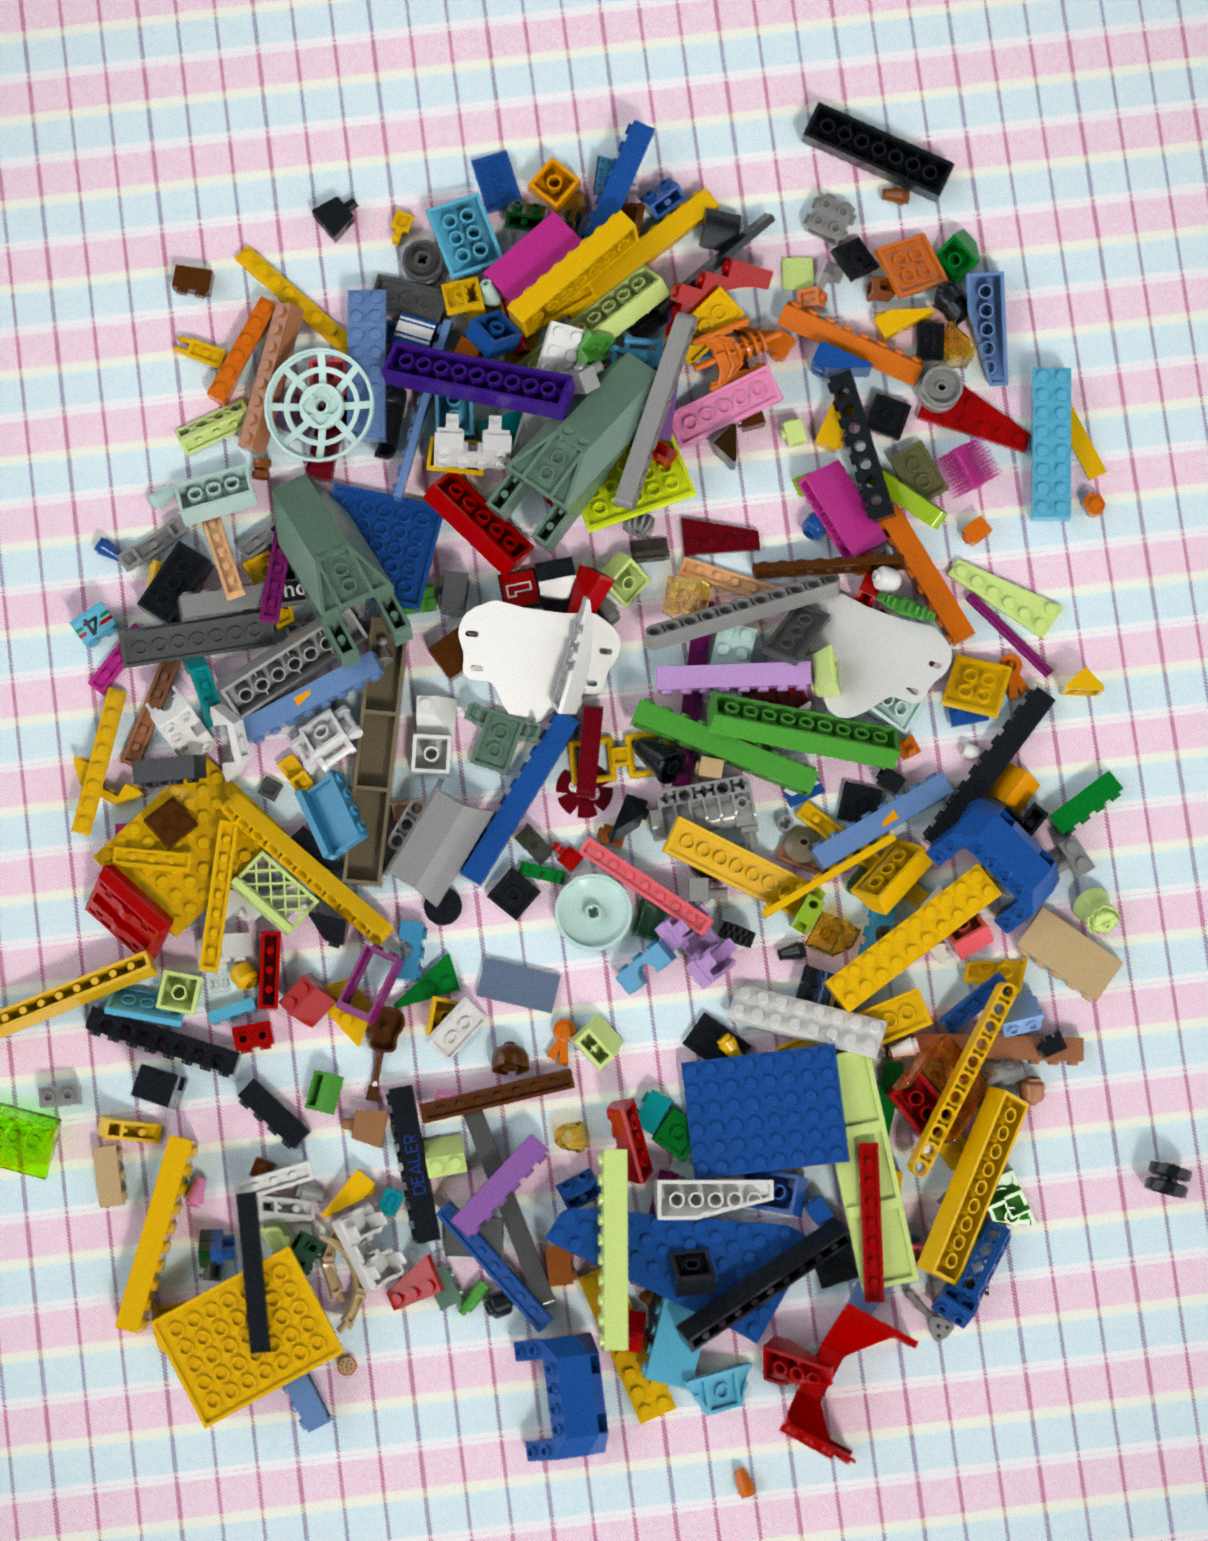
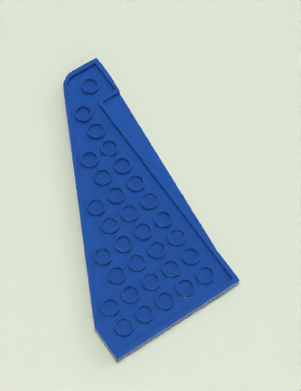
[545,1208,806,1344]

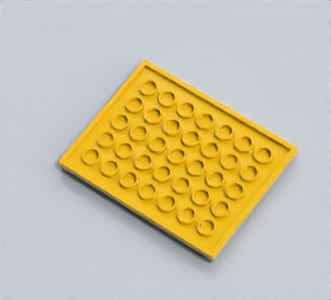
[93,754,285,938]
[150,1246,345,1429]

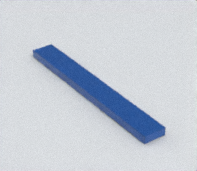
[436,1200,554,1333]

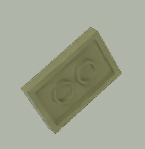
[888,440,949,500]

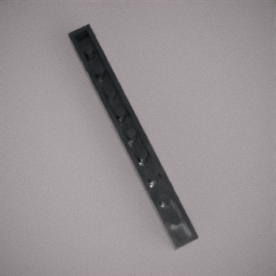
[922,686,1056,846]
[675,1217,852,1353]

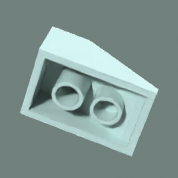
[866,689,925,735]

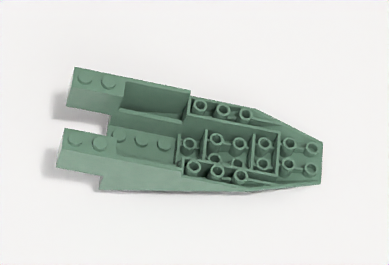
[486,352,657,554]
[272,474,414,671]

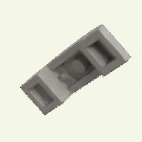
[116,514,190,572]

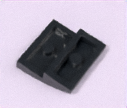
[698,208,741,251]

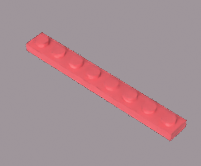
[578,837,714,937]

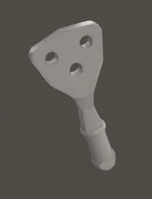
[904,1289,954,1343]

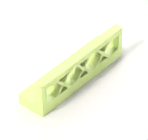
[174,399,247,456]

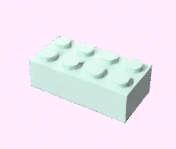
[173,463,259,527]
[702,625,757,699]

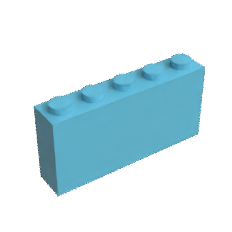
[641,1297,701,1390]

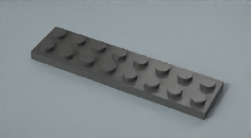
[118,609,276,668]

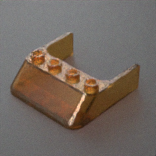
[893,1035,988,1144]

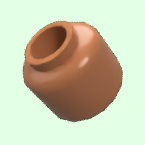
[1019,1076,1045,1106]

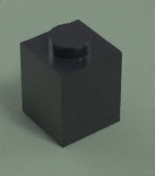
[875,768,907,797]

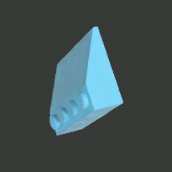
[425,192,503,279]

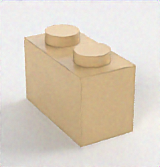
[694,756,724,782]

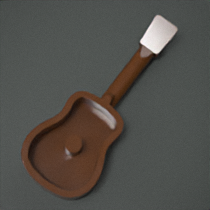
[365,1006,405,1102]

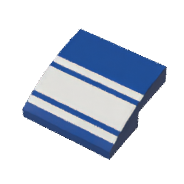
[390,312,438,350]

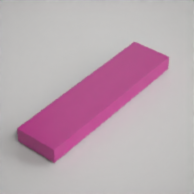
[88,623,141,695]

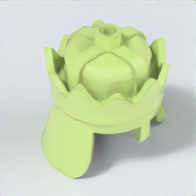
[1073,888,1122,936]

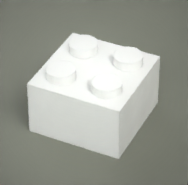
[411,734,453,777]

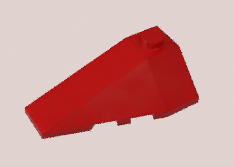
[763,1335,833,1386]

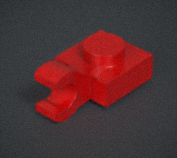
[550,841,584,872]

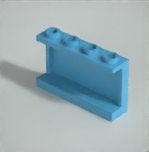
[294,769,368,861]

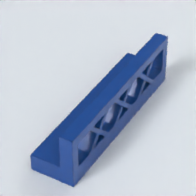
[956,1221,1012,1304]

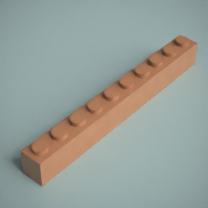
[887,1033,1084,1066]

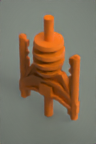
[691,317,782,391]

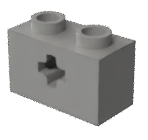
[38,1084,82,1108]

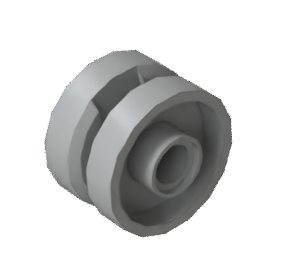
[918,366,963,414]

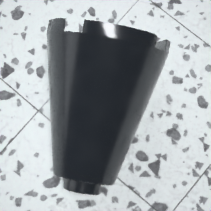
[634,737,687,784]

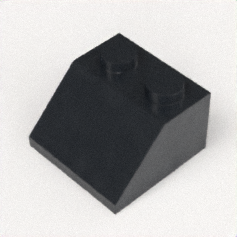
[669,1249,716,1297]

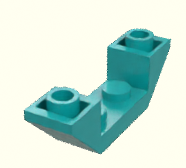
[182,656,220,728]

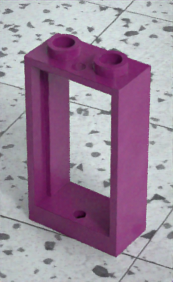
[335,943,404,1025]

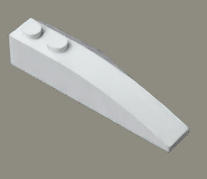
[552,596,592,714]
[654,1180,774,1220]

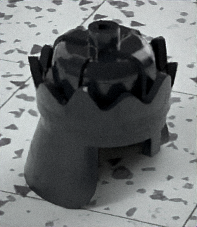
[931,280,969,329]

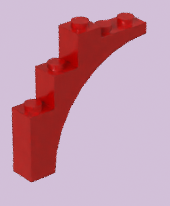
[665,258,774,337]

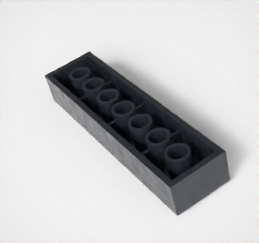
[802,102,955,203]

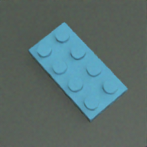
[104,986,186,1027]

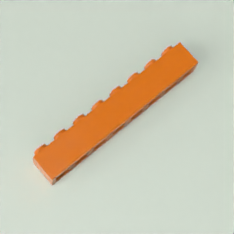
[777,300,925,387]
[878,504,975,647]

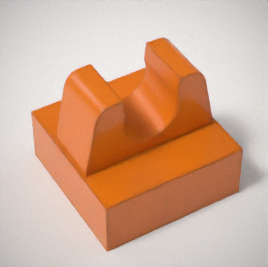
[899,735,921,761]

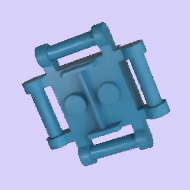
[609,334,663,371]

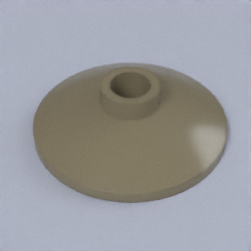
[784,827,821,863]

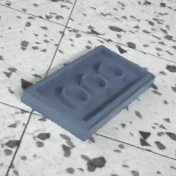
[476,958,561,1014]

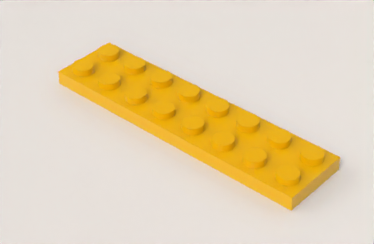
[661,816,810,917]
[775,988,933,1054]
[578,1268,676,1424]

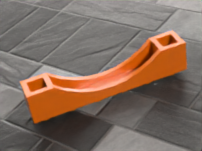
[207,296,276,407]
[733,326,796,363]

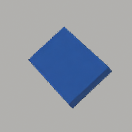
[471,150,523,214]

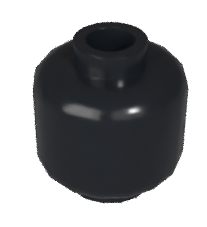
[484,1290,514,1319]

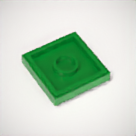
[651,1107,691,1162]

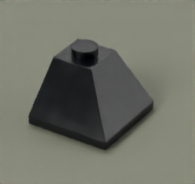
[309,911,350,949]

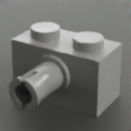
[557,360,604,394]
[1055,835,1095,879]
[688,878,728,908]

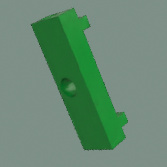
[519,861,566,885]

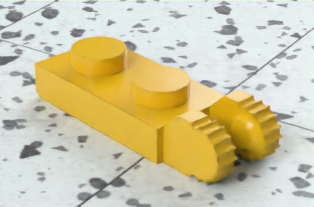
[173,335,228,370]

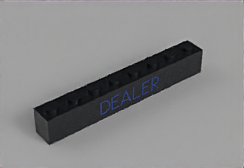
[386,1085,441,1244]

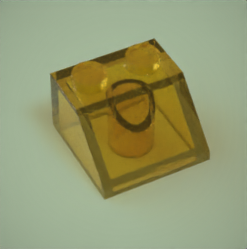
[944,321,975,368]

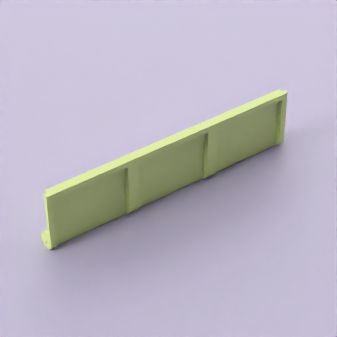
[835,1052,919,1292]

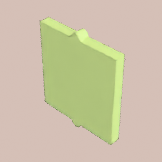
[782,256,814,291]

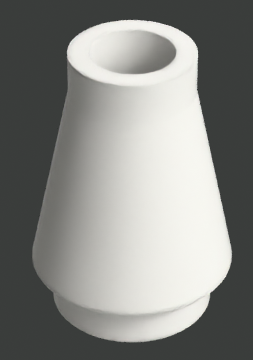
[890,1037,921,1058]

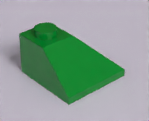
[936,229,980,284]

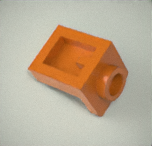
[797,286,828,309]

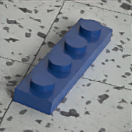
[939,971,1009,1034]

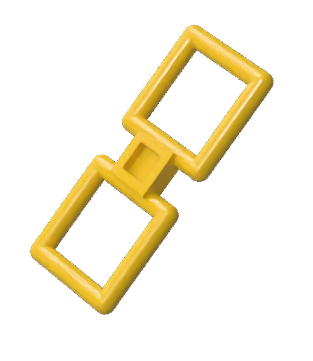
[567,732,671,786]

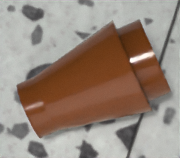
[882,187,910,206]

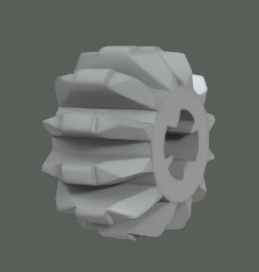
[622,513,655,538]

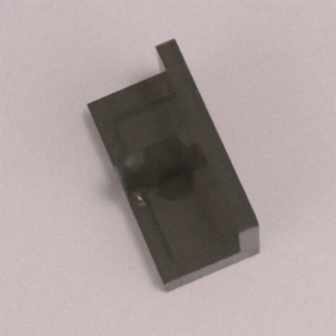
[630,537,670,564]
[514,823,554,866]

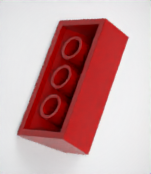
[606,1097,653,1184]

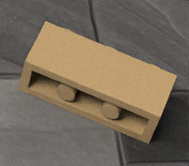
[92,1145,128,1207]

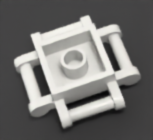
[291,705,363,773]

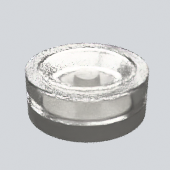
[984,1061,1026,1088]

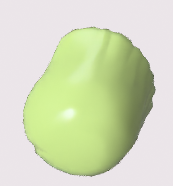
[261,1222,294,1253]

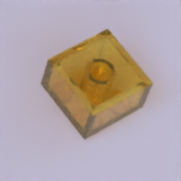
[662,576,711,618]

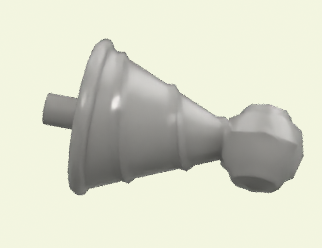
[377,636,394,667]

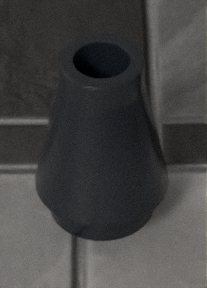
[777,941,807,961]

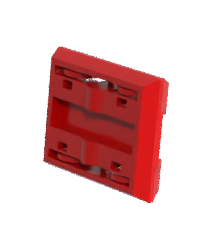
[85,865,174,961]

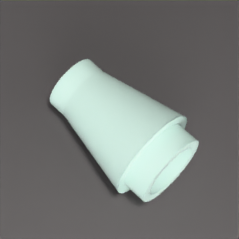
[480,279,501,308]
[147,485,175,511]

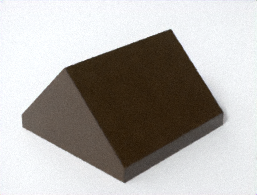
[712,424,736,470]

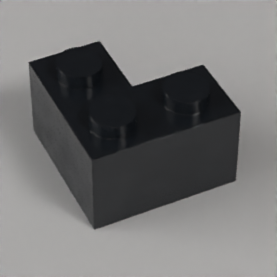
[1004,802,1049,837]

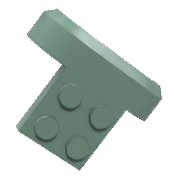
[464,701,541,775]

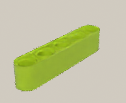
[867,467,948,530]

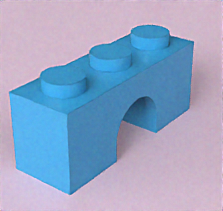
[858,907,897,955]
[397,920,428,982]
[615,939,677,996]

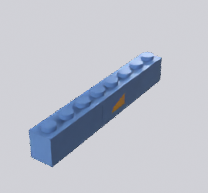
[243,650,386,744]
[810,772,954,872]

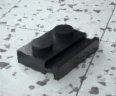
[626,309,668,338]
[916,322,945,362]

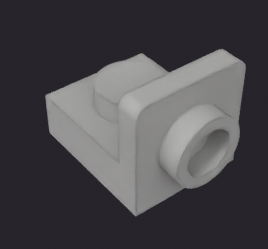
[817,261,844,289]

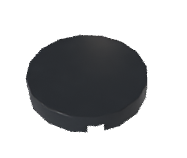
[424,888,462,926]

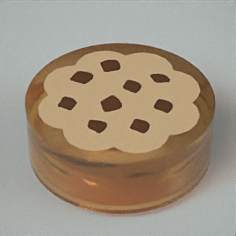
[337,1356,357,1376]

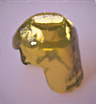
[554,1121,587,1153]

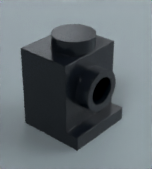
[1035,1031,1067,1059]

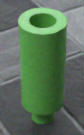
[458,1279,491,1316]

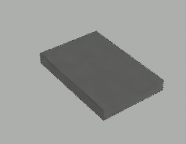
[445,1217,504,1258]

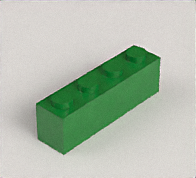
[1046,771,1123,837]

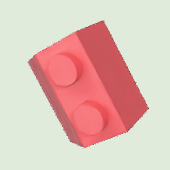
[946,913,994,960]

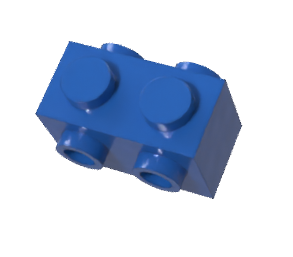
[639,177,686,220]
[556,1168,601,1209]
[930,1282,980,1329]

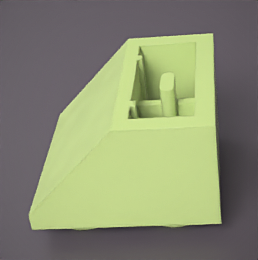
[570,1013,624,1070]

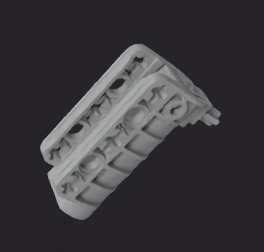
[649,776,759,851]

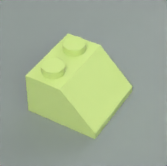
[600,551,651,608]
[811,645,841,697]
[156,970,205,1015]
[423,1134,468,1179]

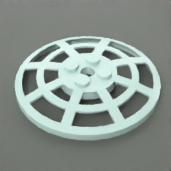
[264,348,375,463]

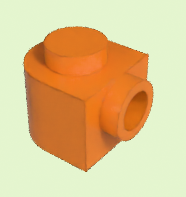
[1081,492,1105,518]

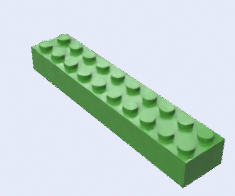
[707,691,901,770]
[630,698,819,797]

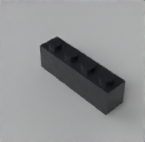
[133,755,207,788]
[237,1078,311,1149]

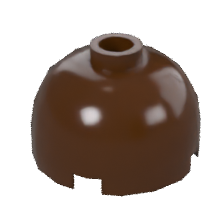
[491,1041,530,1075]

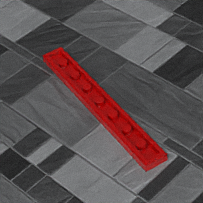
[858,1143,885,1303]

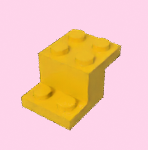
[441,276,506,324]

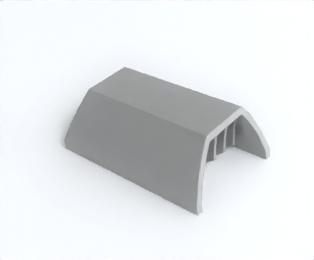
[383,778,495,907]

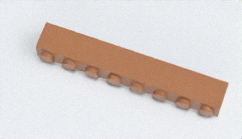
[237,302,304,455]

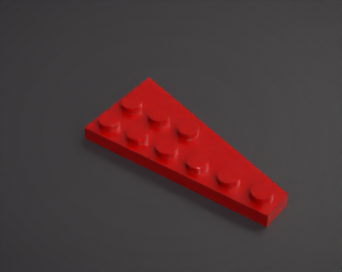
[917,365,1031,454]

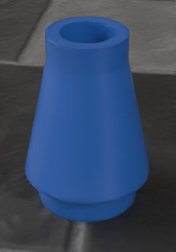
[94,537,122,562]

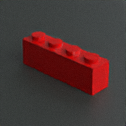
[257,931,281,1011]

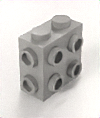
[803,193,856,246]

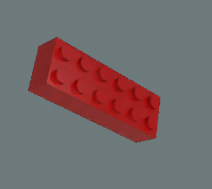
[423,472,535,576]

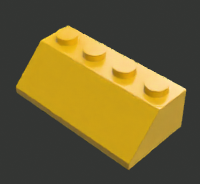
[850,838,933,915]

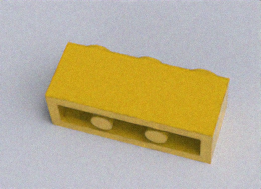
[814,391,855,453]

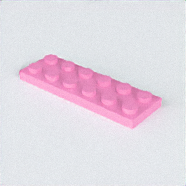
[673,365,784,450]

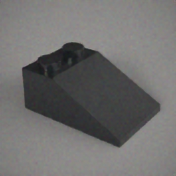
[535,556,576,613]

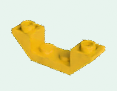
[73,756,144,806]

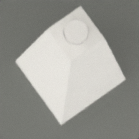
[416,696,456,737]

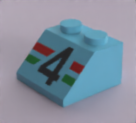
[69,602,119,648]

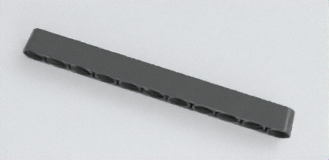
[463,1110,557,1309]

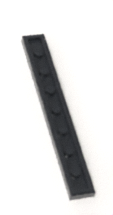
[653,213,776,315]
[236,1192,271,1354]

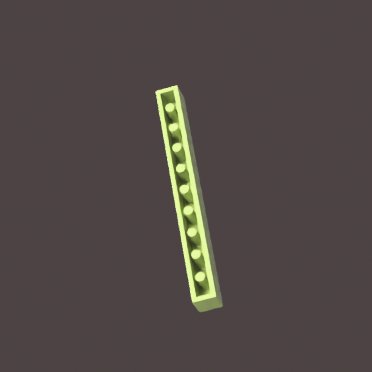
[598,1149,628,1351]

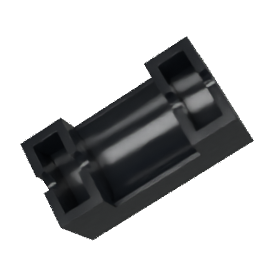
[137,541,215,624]
[130,1063,189,1110]

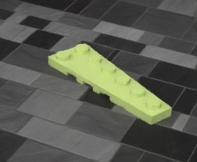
[947,559,1063,639]

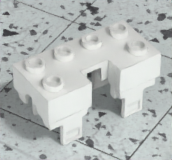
[434,413,512,470]
[145,685,217,756]
[331,1203,407,1293]

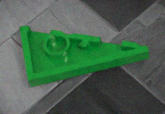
[394,954,460,1009]

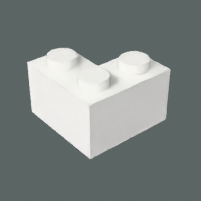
[196,933,253,963]

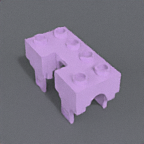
[654,904,738,990]

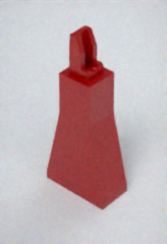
[567,564,615,614]

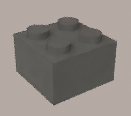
[438,570,470,617]

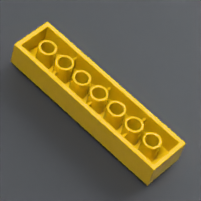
[507,210,639,338]

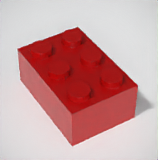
[884,1069,948,1138]

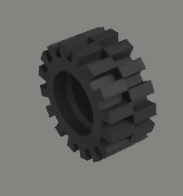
[718,921,756,948]

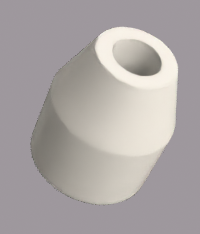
[960,741,981,759]

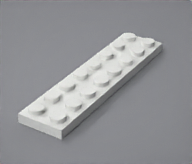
[511,320,587,460]
[727,983,888,1059]

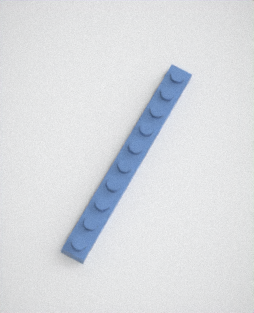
[391,319,452,503]

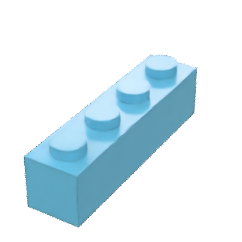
[207,997,257,1026]

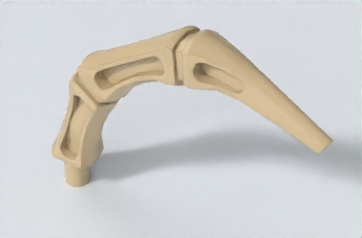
[320,1209,380,1304]
[318,1233,366,1334]

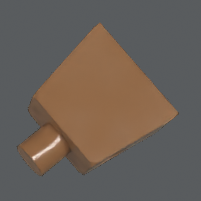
[342,1111,389,1148]

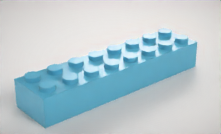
[1031,367,1071,521]

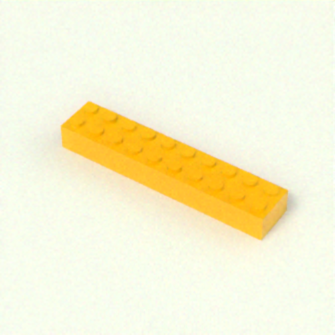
[824,864,1002,1014]
[916,1086,1030,1286]
[115,1135,199,1334]

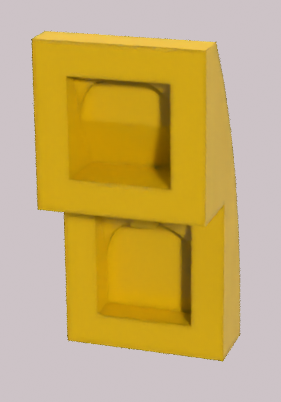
[276,753,315,792]

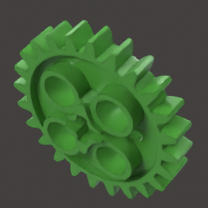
[876,591,937,622]

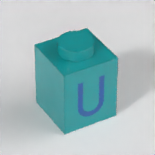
[377,1186,405,1218]

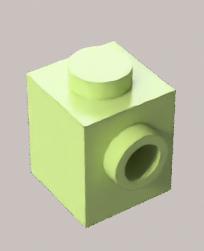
[780,417,807,449]

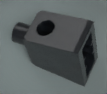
[311,197,359,243]

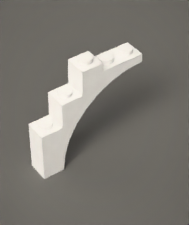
[225,880,317,923]

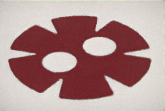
[556,762,613,818]

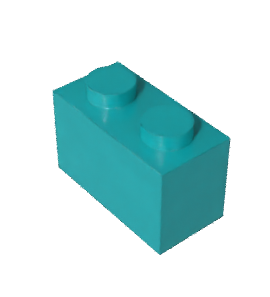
[637,1089,672,1135]

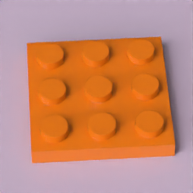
[874,233,949,300]

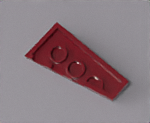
[681,518,760,556]

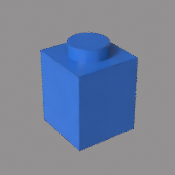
[804,1195,834,1227]

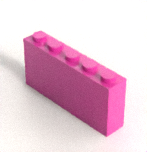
[483,211,582,303]
[797,460,888,558]

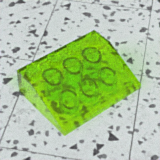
[0,1102,62,1180]

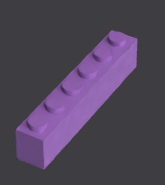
[450,1133,549,1237]

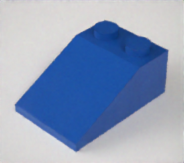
[810,340,873,378]
[744,1171,809,1218]

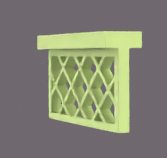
[230,851,320,937]

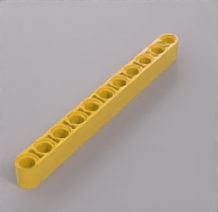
[221,793,393,945]
[907,981,1017,1177]

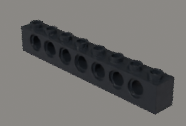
[827,370,896,523]
[85,1006,242,1078]

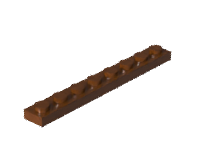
[752,553,907,579]
[419,1068,575,1124]

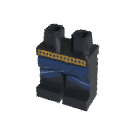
[796,964,844,1010]

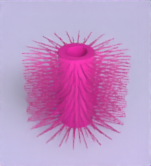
[934,436,1003,499]

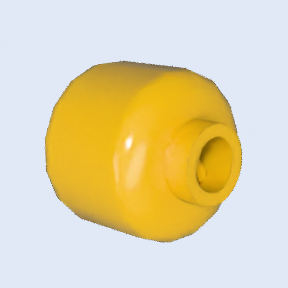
[230,961,258,990]

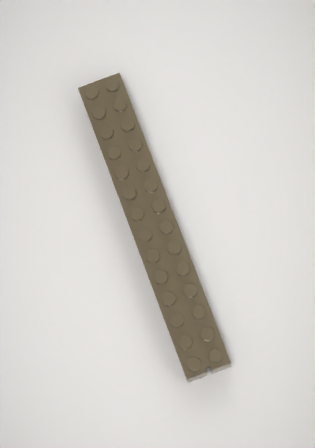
[342,617,410,888]

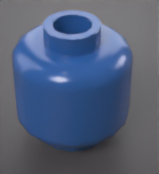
[802,512,826,540]

